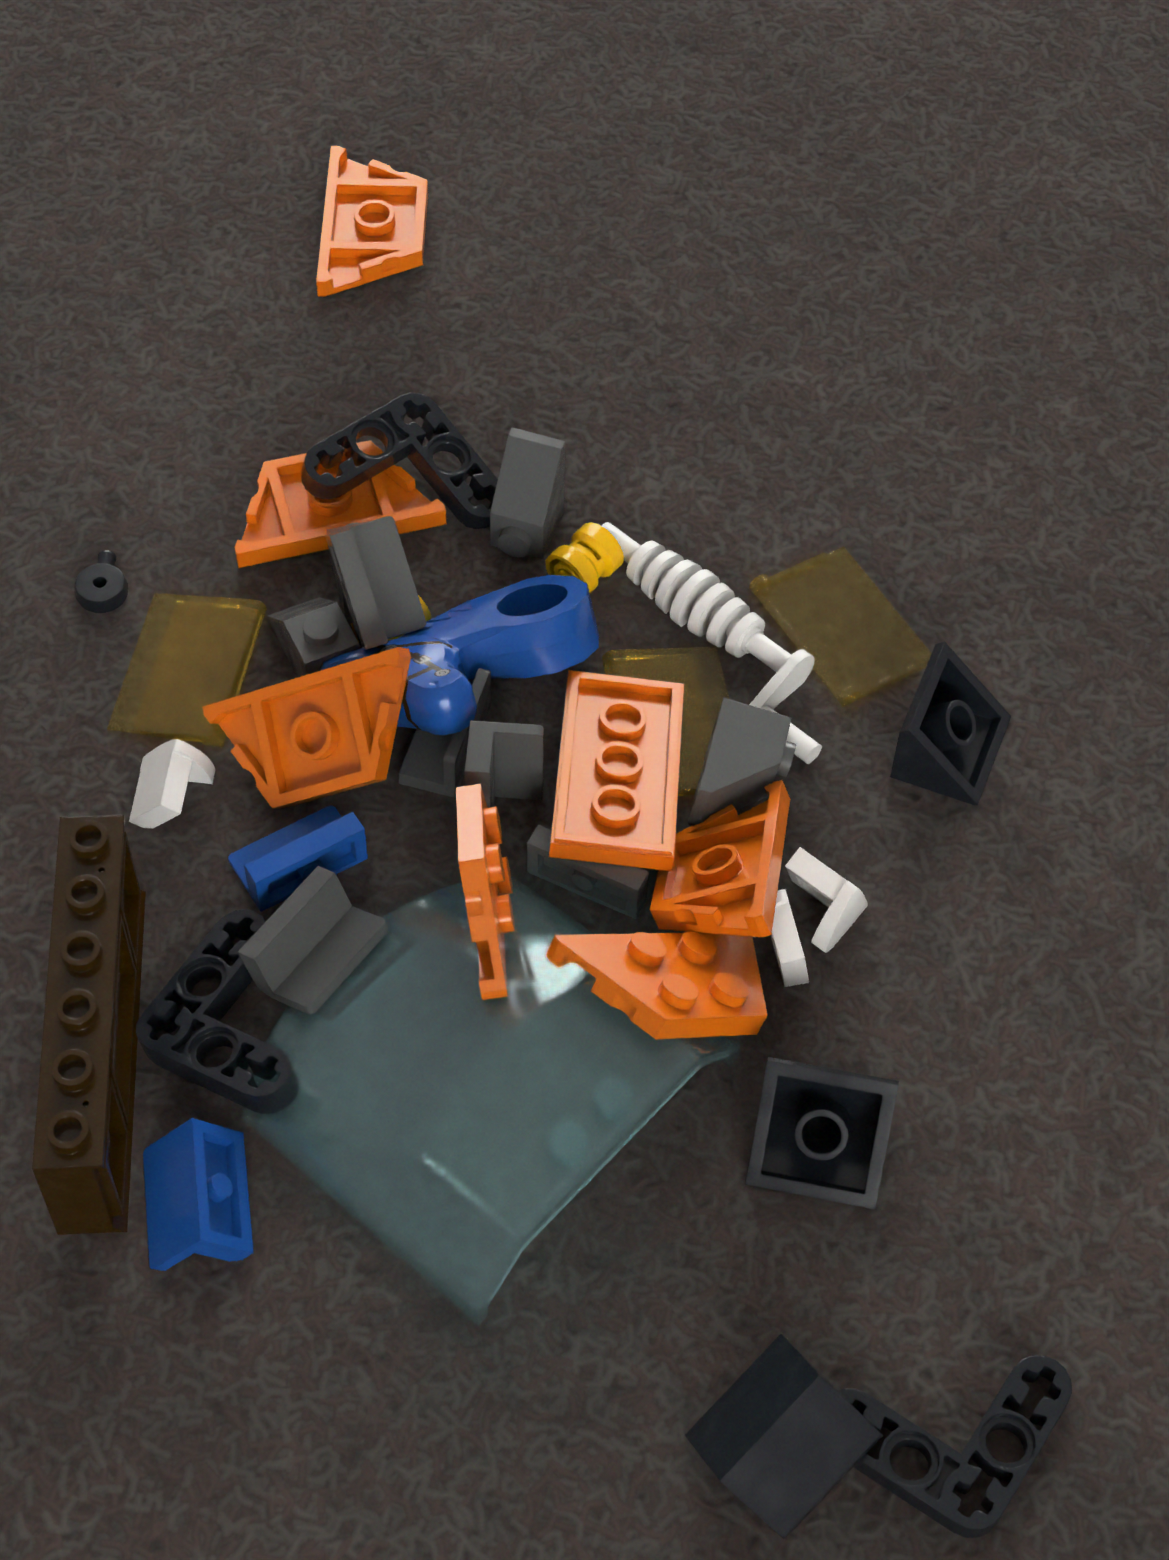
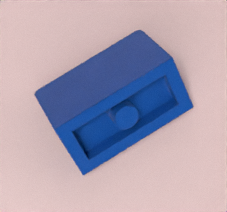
[228,805,368,912]
[143,1118,254,1271]

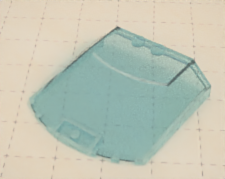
[242,876,741,1326]

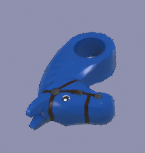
[321,575,599,735]

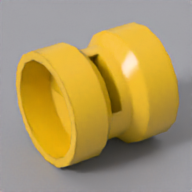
[545,522,624,593]

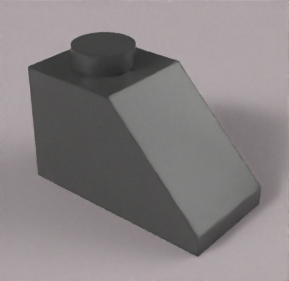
[490,427,565,559]
[267,597,360,678]
[687,697,796,825]

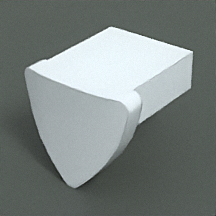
[129,739,216,829]
[785,847,868,953]
[770,889,809,987]

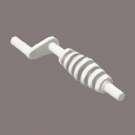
[602,522,822,764]

